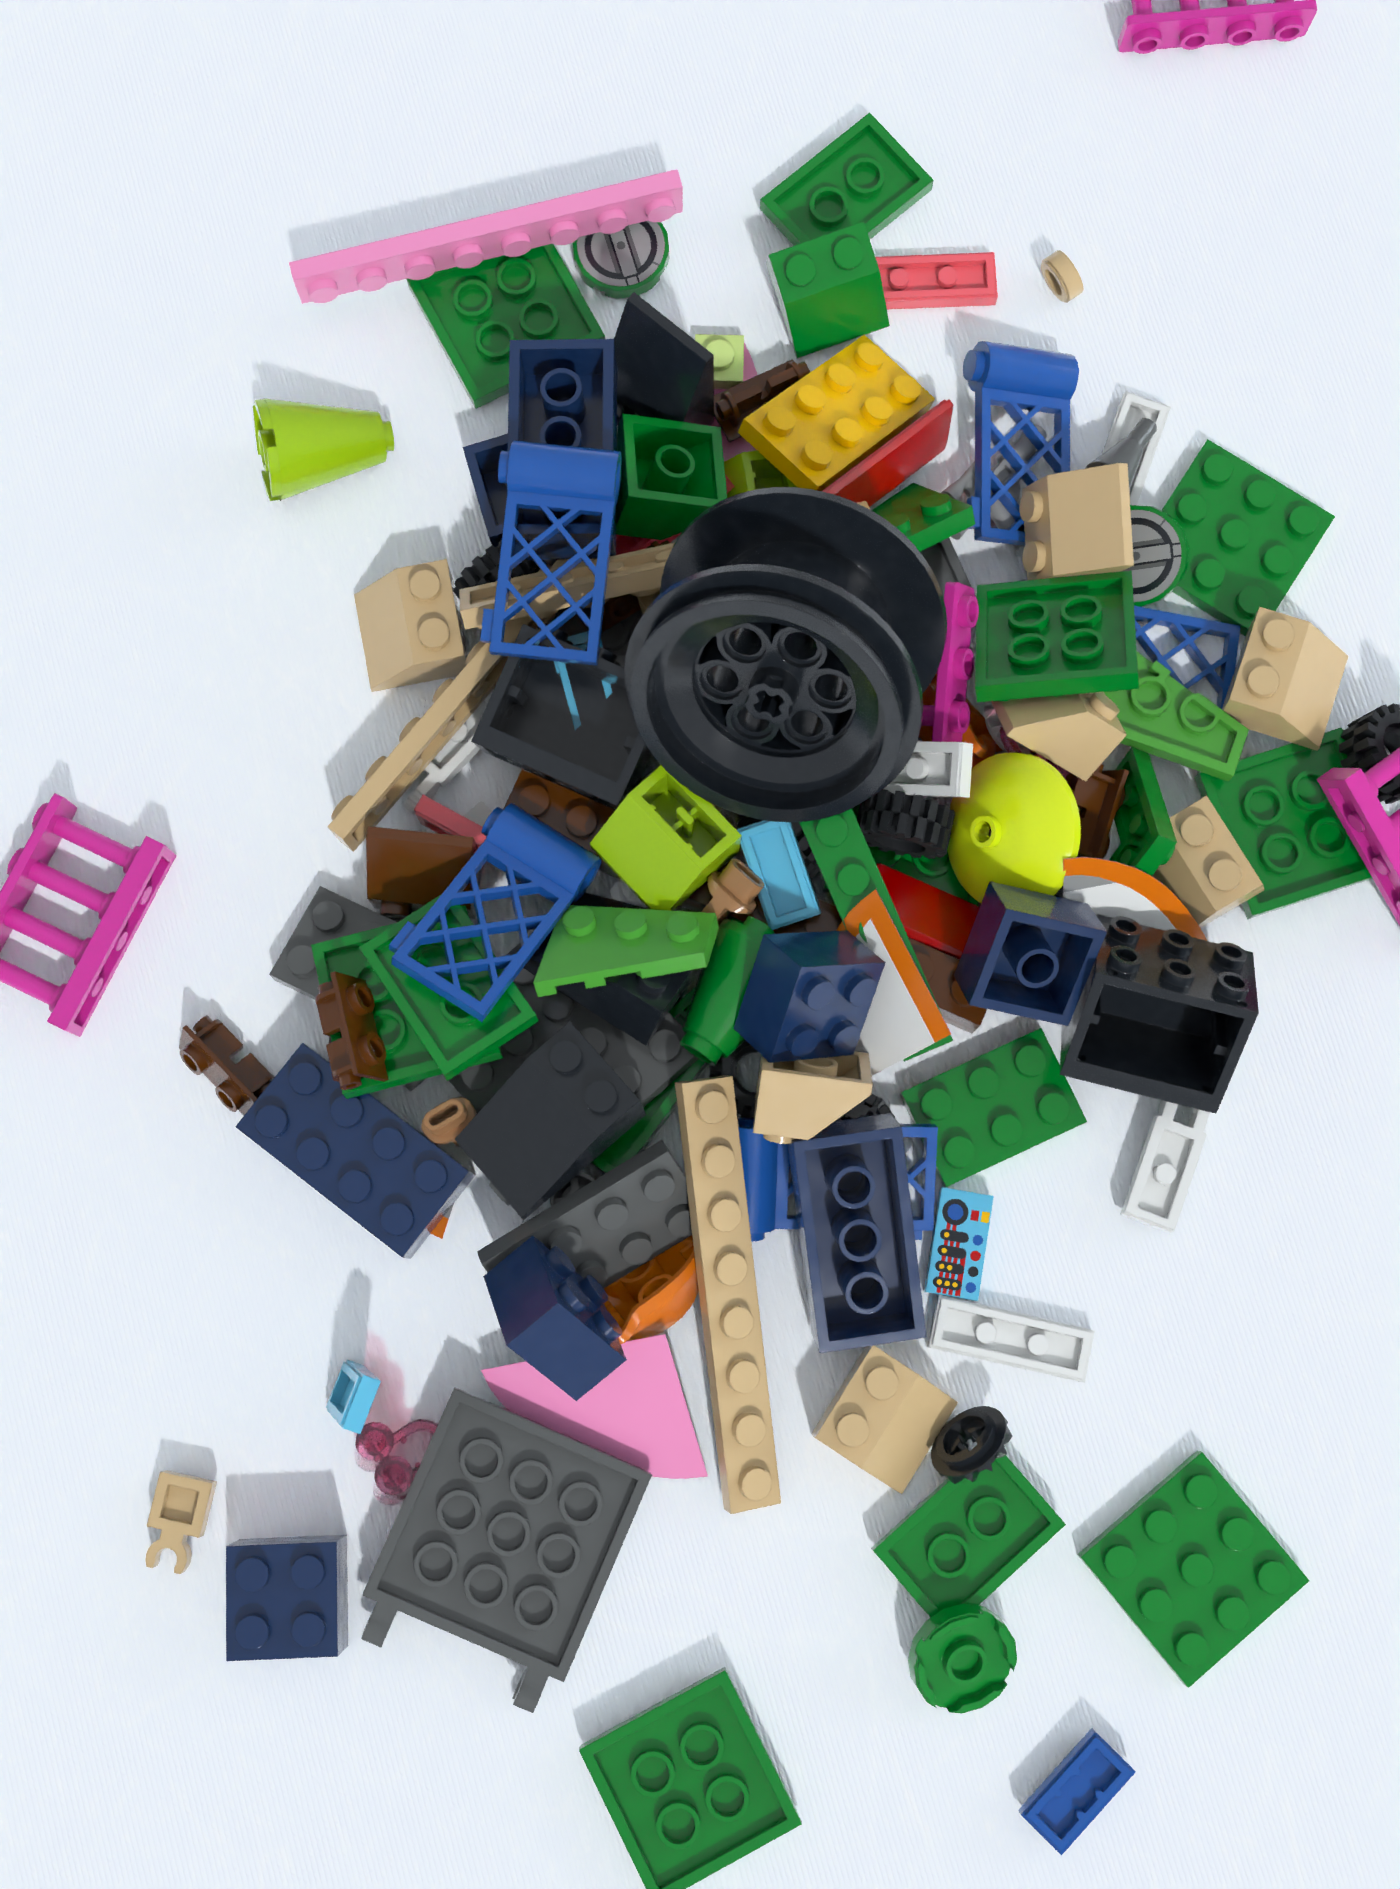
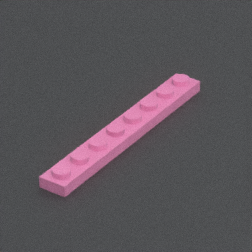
[289,169,683,304]

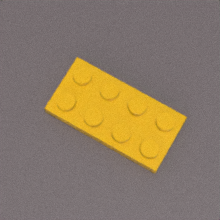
[738,335,935,491]

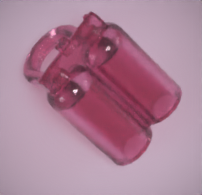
[354,1419,438,1506]

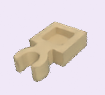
[145,1470,217,1574]

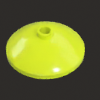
[947,752,1081,903]

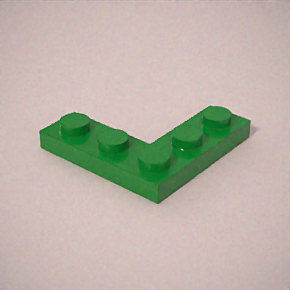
[1109,747,1177,876]

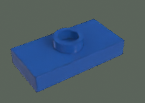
[1018,1728,1136,1856]

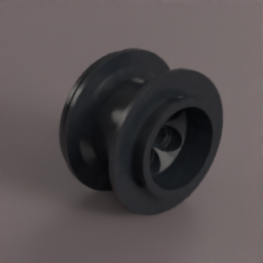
[624,487,947,822]

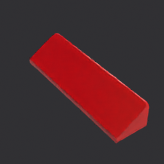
[822,399,954,507]
[876,863,980,960]

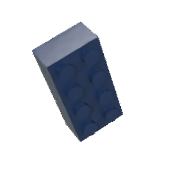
[506,339,618,560]
[235,1042,476,1259]
[787,1113,927,1353]

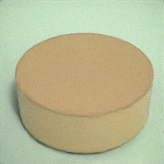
[1041,250,1084,303]

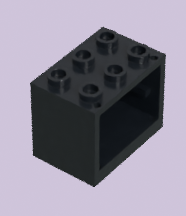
[471,623,652,810]
[1060,914,1259,1114]

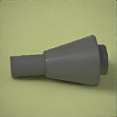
[1086,418,1157,490]

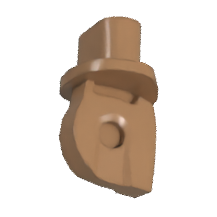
[702,858,765,925]
[421,1097,476,1147]

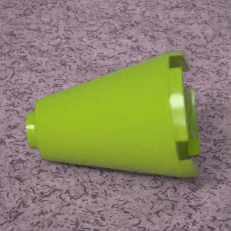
[253,398,395,501]

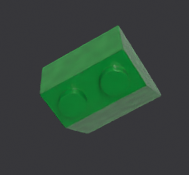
[766,221,890,359]
[616,414,727,540]

